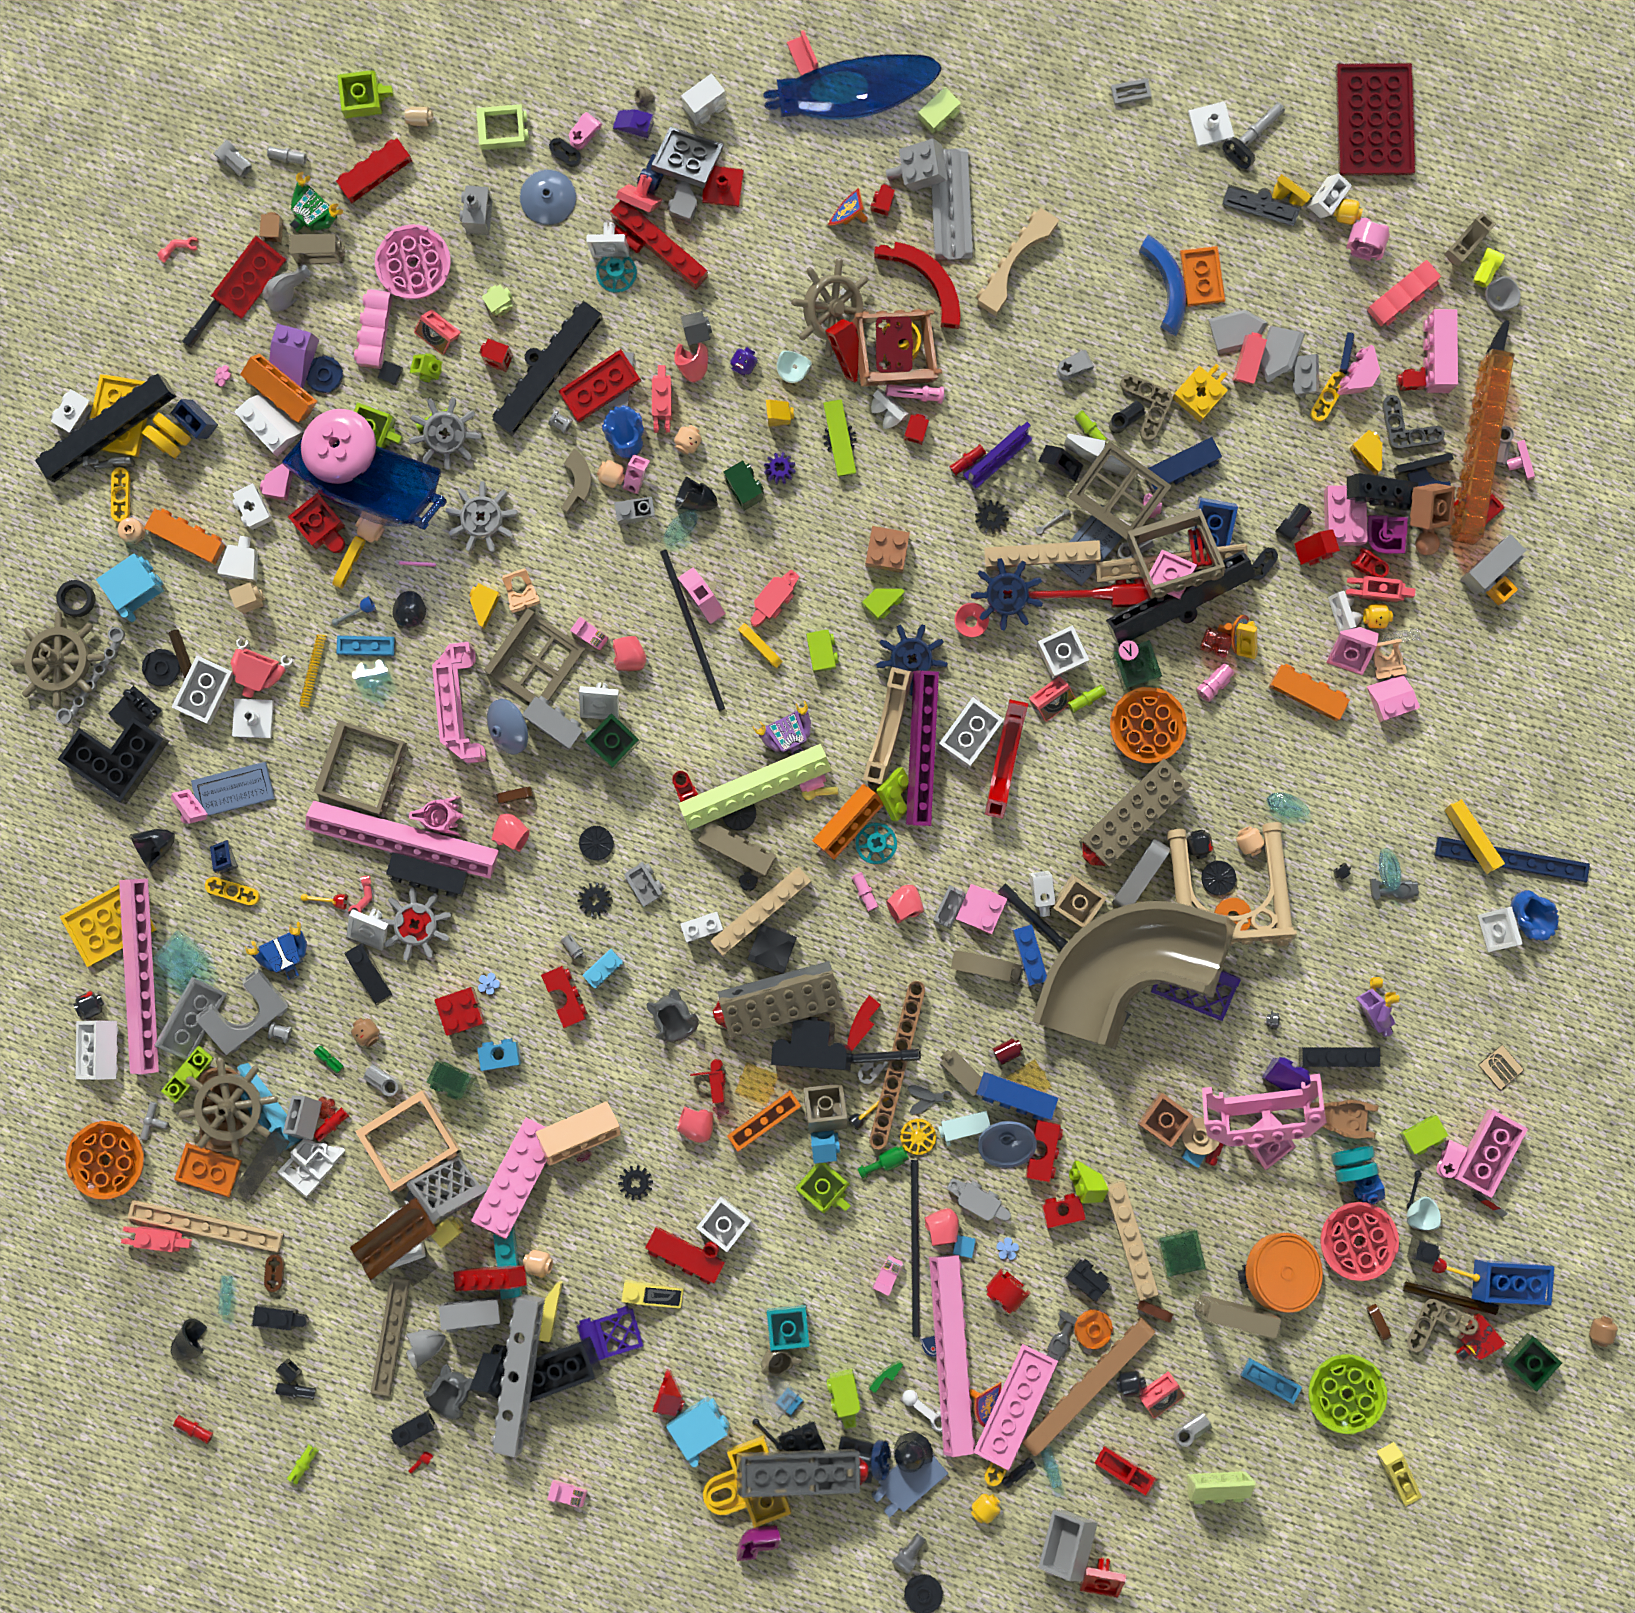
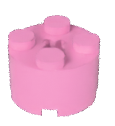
[1346,218,1390,261]

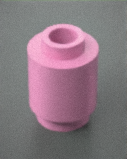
[799,774,826,792]

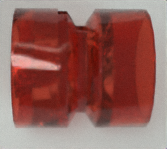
[1199,627,1232,659]

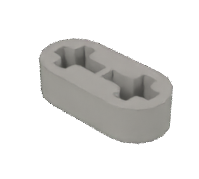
[858,1061,888,1084]

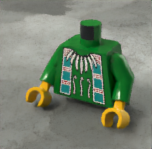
[289,172,343,232]

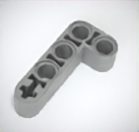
[1111,838,1170,907]

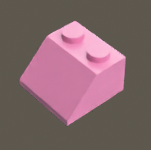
[1367,675,1420,723]
[956,884,1007,935]
[1246,1113,1296,1171]

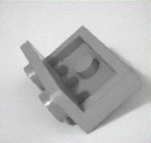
[1293,354,1319,398]
[624,861,664,907]

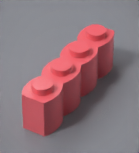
[1367,260,1441,327]

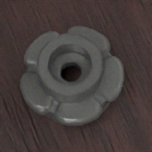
[1266,1010,1279,1029]

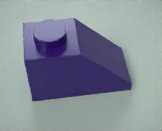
[613,109,654,139]

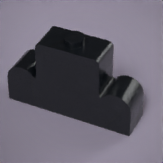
[771,1017,852,1071]

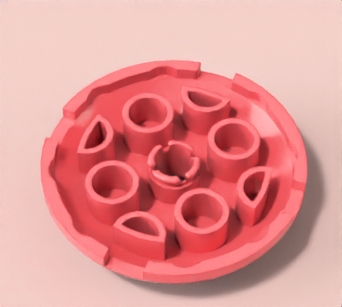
[1320,1202,1399,1281]

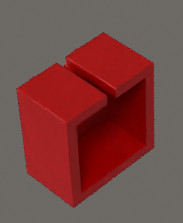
[434,987,486,1036]

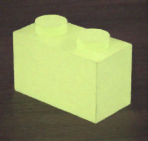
[918,87,961,134]

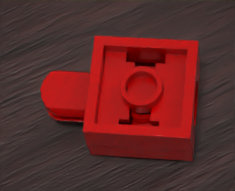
[288,493,346,554]

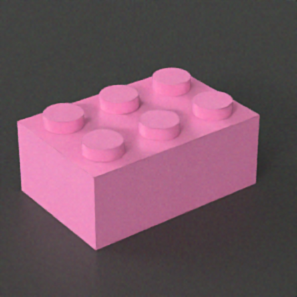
[1324,486,1367,546]

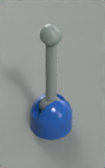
[332,596,376,626]

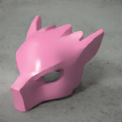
[409,796,464,837]

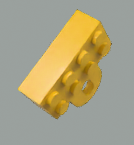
[703,1435,791,1528]

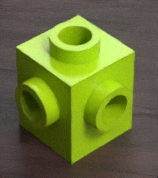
[409,353,443,382]

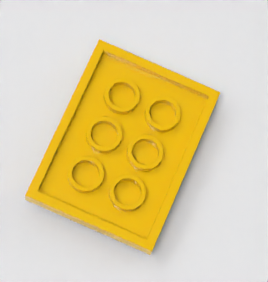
[90,374,148,457]
[59,885,157,967]

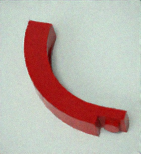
[874,242,960,329]
[984,699,1028,819]

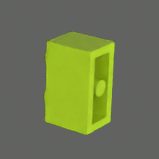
[806,629,839,673]
[1400,1115,1449,1156]

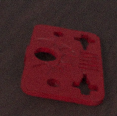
[876,316,913,373]

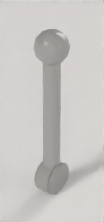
[1036,509,1070,534]

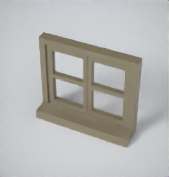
[1068,441,1172,540]
[484,608,585,703]

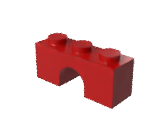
[541,966,588,1028]
[1025,1120,1063,1183]

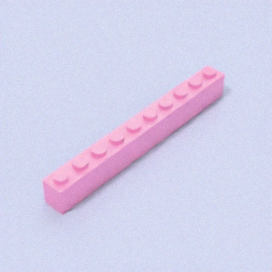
[305,801,499,879]
[119,879,159,1074]
[929,1255,975,1457]

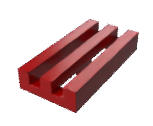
[1187,528,1213,567]

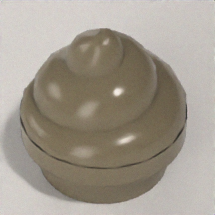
[635,86,655,106]

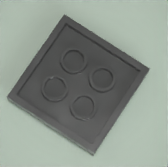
[651,126,723,188]

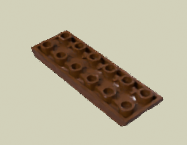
[350,1198,437,1281]

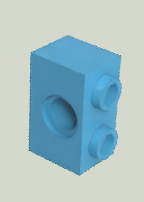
[477,1038,521,1071]
[810,1130,840,1164]

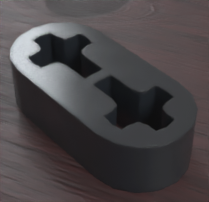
[1222,137,1255,169]
[549,138,581,167]
[1252,547,1278,581]

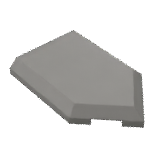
[1208,310,1267,355]
[1259,326,1305,383]

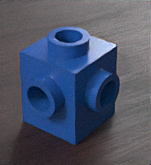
[1353,1174,1385,1204]

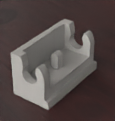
[933,885,966,929]

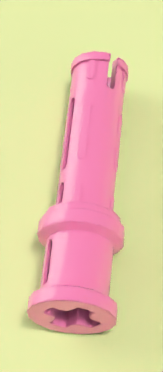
[885,384,944,404]

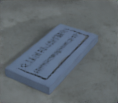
[1055,504,1122,586]
[191,762,275,816]

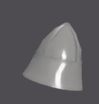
[406,1329,446,1370]

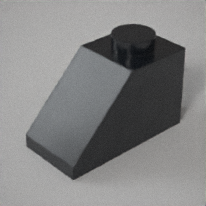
[1038,445,1084,482]

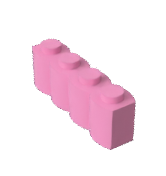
[354,289,392,369]

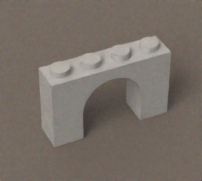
[196,968,288,1055]

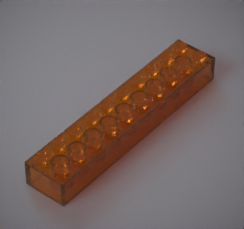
[1450,349,1515,545]

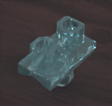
[353,660,391,693]

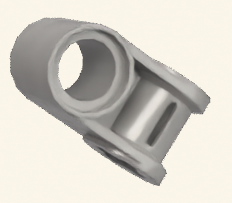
[1056,350,1094,381]

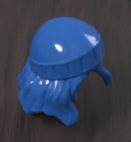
[602,405,644,458]
[1510,890,1559,941]

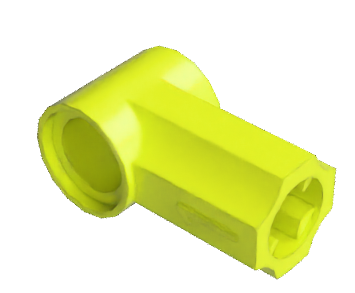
[1472,247,1505,288]

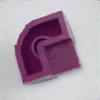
[1367,515,1408,554]
[736,1525,781,1561]

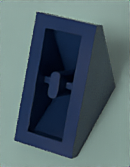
[210,840,238,874]

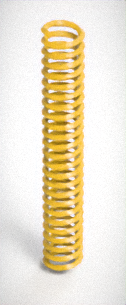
[299,634,327,708]

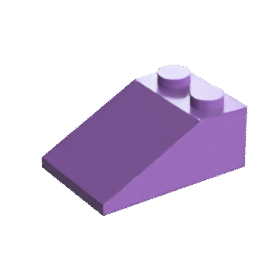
[269,323,319,389]

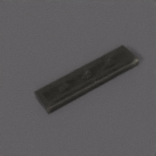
[231,1130,290,1204]

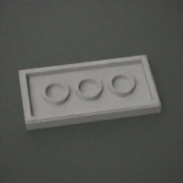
[154,977,227,1060]

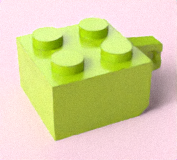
[337,70,394,119]
[354,402,403,455]
[795,1162,851,1214]
[827,1369,860,1429]

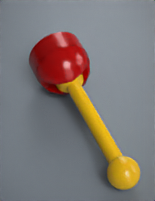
[301,894,348,910]
[1432,1258,1480,1282]

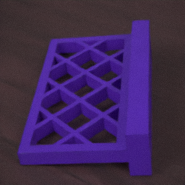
[963,421,1032,490]
[1151,970,1241,1021]

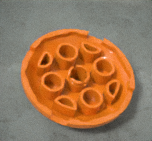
[1110,687,1187,763]
[65,1121,144,1199]

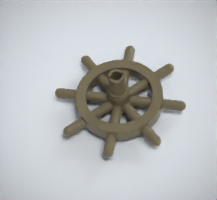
[791,258,875,358]
[10,612,105,709]
[178,1057,278,1156]

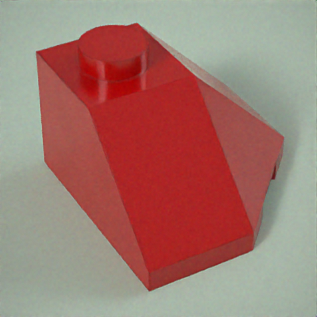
[652,1369,685,1416]

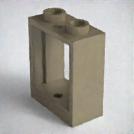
[290,234,345,264]

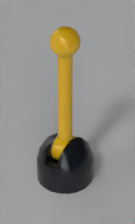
[848,1097,889,1131]

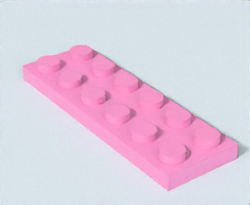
[471,1117,547,1239]
[974,1344,1059,1470]

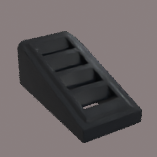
[1484,320,1510,361]

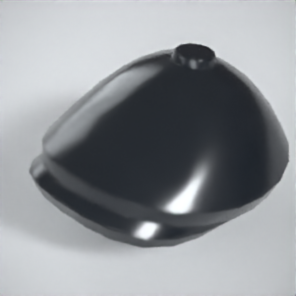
[392,591,426,628]

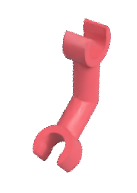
[157,237,198,263]
[348,876,372,913]

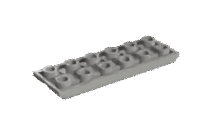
[931,148,973,260]

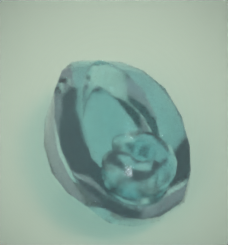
[663,510,698,544]
[1266,792,1310,817]
[1379,848,1401,890]

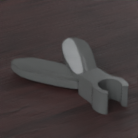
[907,1085,951,1115]

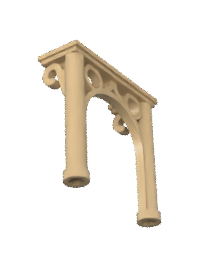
[1167,822,1297,946]

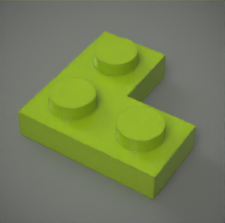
[876,767,909,821]

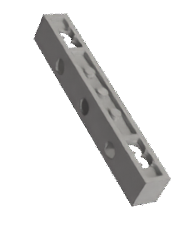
[492,1294,545,1457]

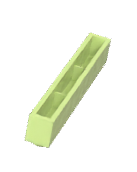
[679,744,832,830]

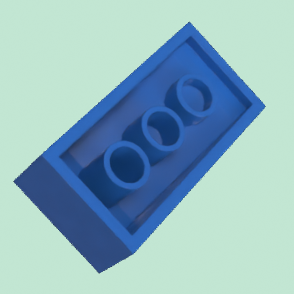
[1189,497,1238,573]
[1472,1259,1554,1305]

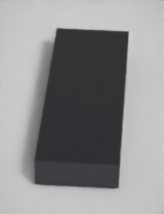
[1393,453,1454,476]

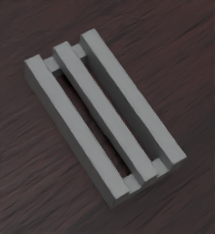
[1111,78,1152,105]

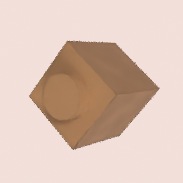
[259,212,283,242]

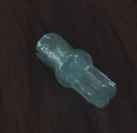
[218,1275,233,1315]
[1040,1447,1062,1488]

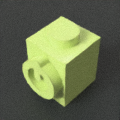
[482,285,513,317]

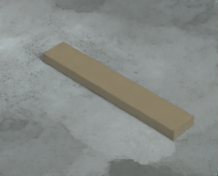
[370,1277,411,1397]

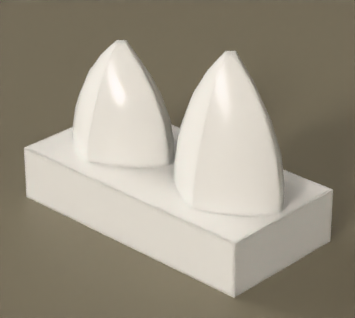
[871,389,909,429]
[1328,591,1363,633]

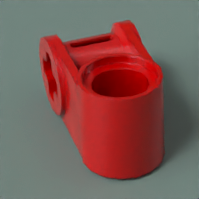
[1350,548,1389,578]
[672,771,698,802]

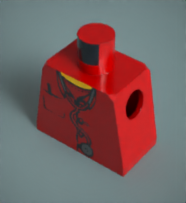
[1456,1313,1506,1361]

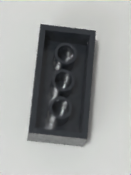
[516,1336,604,1403]

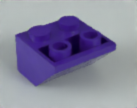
[1262,1057,1311,1091]

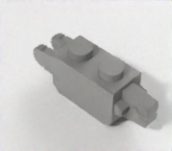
[947,1178,1011,1221]

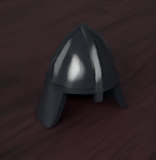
[675,477,718,512]
[130,829,175,870]
[171,1319,207,1361]
[893,1432,933,1472]

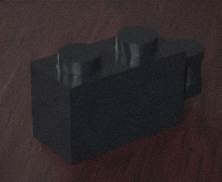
[252,1304,309,1331]
[469,1344,508,1400]

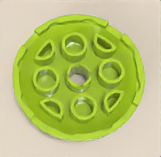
[1308,1354,1387,1434]

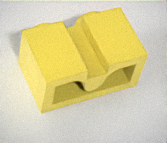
[431,1216,464,1248]

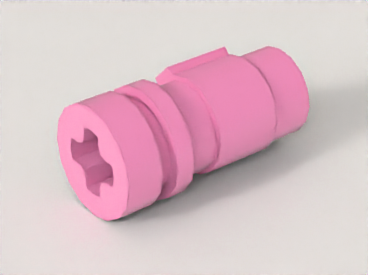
[1196,663,1234,702]

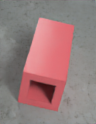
[1232,332,1267,385]

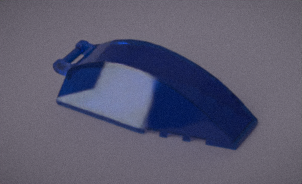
[282,437,447,530]

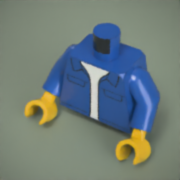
[245,922,307,980]

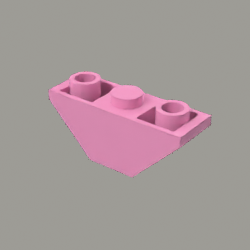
[1337,345,1380,395]
[678,568,726,625]

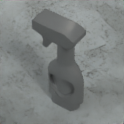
[83,456,135,472]
[1369,878,1419,900]
[1047,1309,1077,1362]

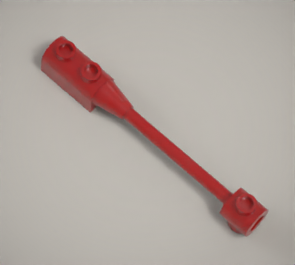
[1003,578,1150,608]

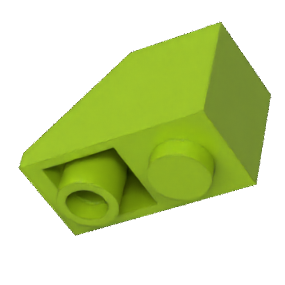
[862,589,905,620]
[1069,1161,1109,1203]

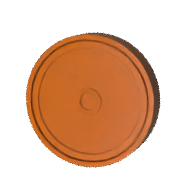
[1246,1233,1323,1312]

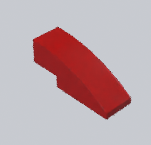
[847,995,881,1051]
[1094,1446,1158,1496]

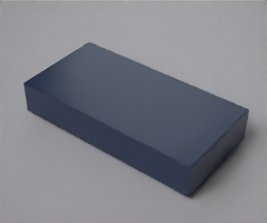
[1340,332,1355,374]

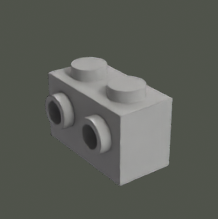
[283,1095,322,1140]

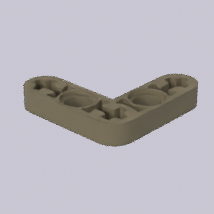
[1120,374,1173,441]
[1407,1299,1479,1353]

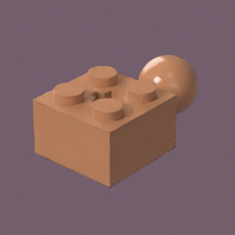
[1410,483,1455,556]

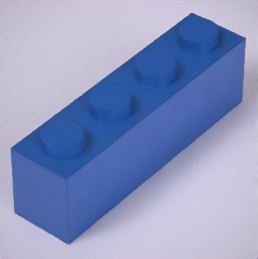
[976,1072,1059,1121]

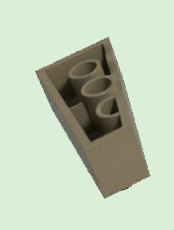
[697,822,777,878]

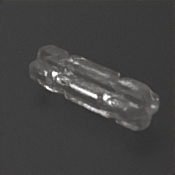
[1382,629,1420,642]

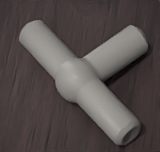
[140,1102,169,1140]

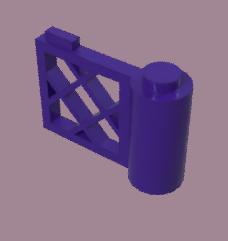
[576,1305,643,1361]

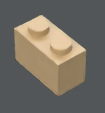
[229,582,266,614]

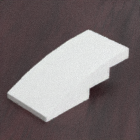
[1064,434,1135,478]

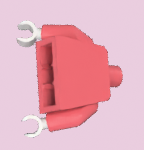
[231,639,293,698]

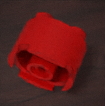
[986,1268,1031,1314]

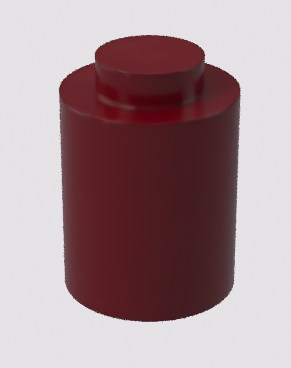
[992,1038,1023,1066]

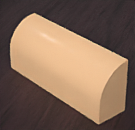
[536,1101,621,1166]

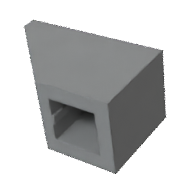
[667,180,698,224]
[614,497,655,525]

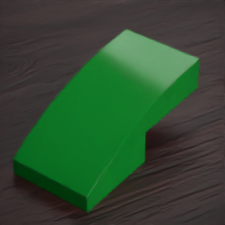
[868,1360,903,1393]

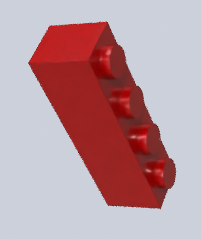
[336,138,413,204]
[645,1226,726,1285]
[453,1265,527,1291]

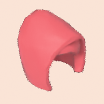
[674,342,708,383]
[613,636,646,671]
[491,814,530,852]
[886,885,924,924]
[677,1107,713,1143]
[924,1208,959,1246]

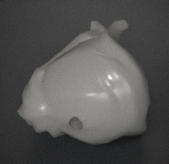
[263,265,310,312]

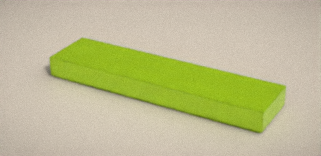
[823,399,856,477]

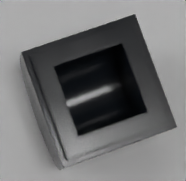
[276,1359,302,1385]

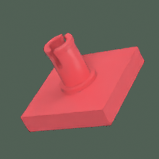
[616,175,662,213]

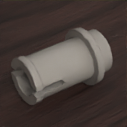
[561,934,584,959]

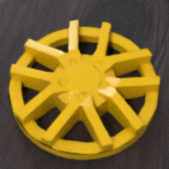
[900,1118,936,1155]

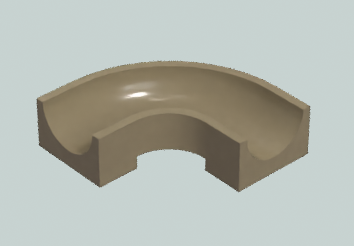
[1032,901,1236,1050]

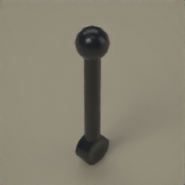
[1406,1170,1422,1209]
[752,1418,783,1450]

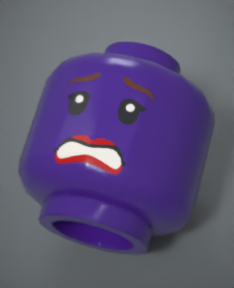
[730,347,758,376]

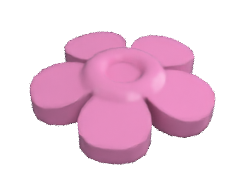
[214,365,231,387]

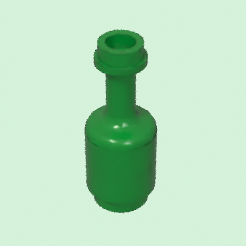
[858,1145,909,1179]

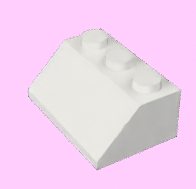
[234,394,305,457]
[76,1021,118,1080]

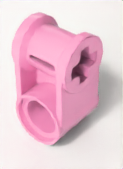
[569,112,602,150]
[1436,1139,1467,1178]

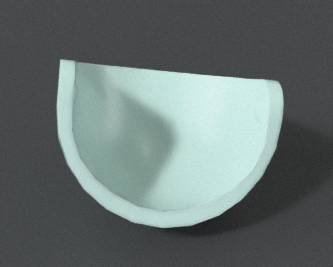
[777,351,812,383]
[1407,1196,1441,1231]

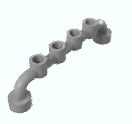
[56,627,125,724]

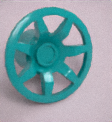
[596,257,637,293]
[855,822,897,864]

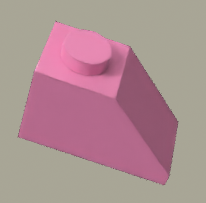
[260,460,295,501]

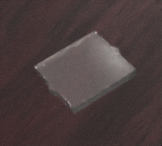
[754,1376,799,1421]

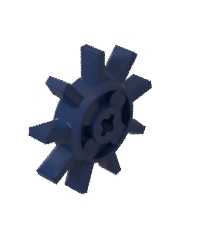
[971,558,1043,631]
[875,624,948,696]

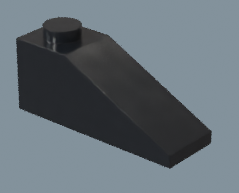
[344,943,392,1004]

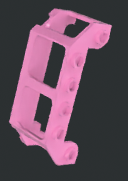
[432,642,487,763]
[1202,1074,1326,1147]

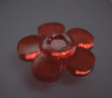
[319,1097,336,1119]

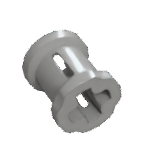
[548,410,573,434]
[268,1022,292,1043]

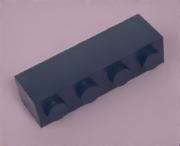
[1145,437,1222,494]

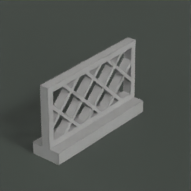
[406,1156,488,1225]

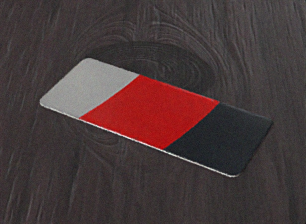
[1472,1192,1509,1217]

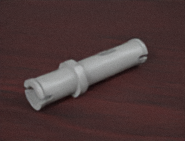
[1239,102,1285,146]

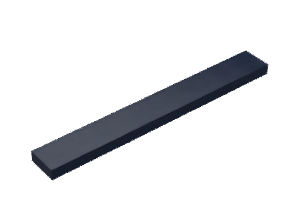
[1434,837,1590,883]

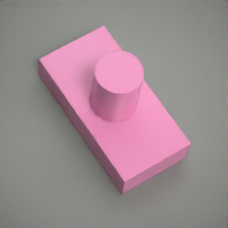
[1507,440,1535,481]
[171,789,208,824]

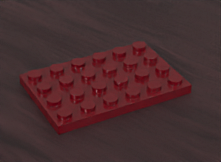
[1336,63,1415,176]

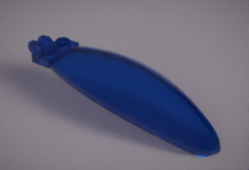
[763,54,941,120]

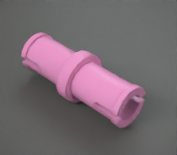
[851,872,879,912]

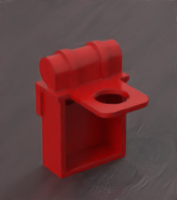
[690,1059,726,1103]

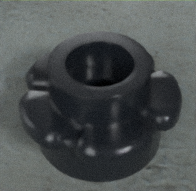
[1333,862,1351,880]
[739,872,758,891]

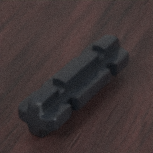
[1001,1458,1036,1489]

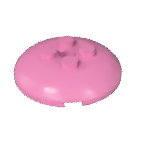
[375,224,451,299]
[301,409,376,484]

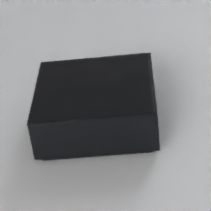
[378,360,403,385]

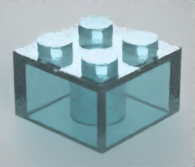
[152,930,211,985]

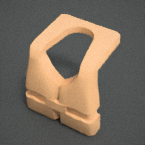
[502,569,540,613]
[1373,639,1407,679]

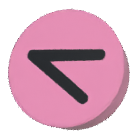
[1118,641,1138,661]

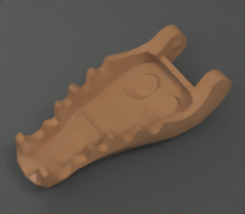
[1304,1100,1379,1139]

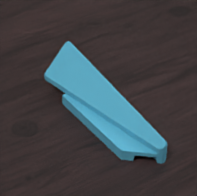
[237,1063,303,1153]

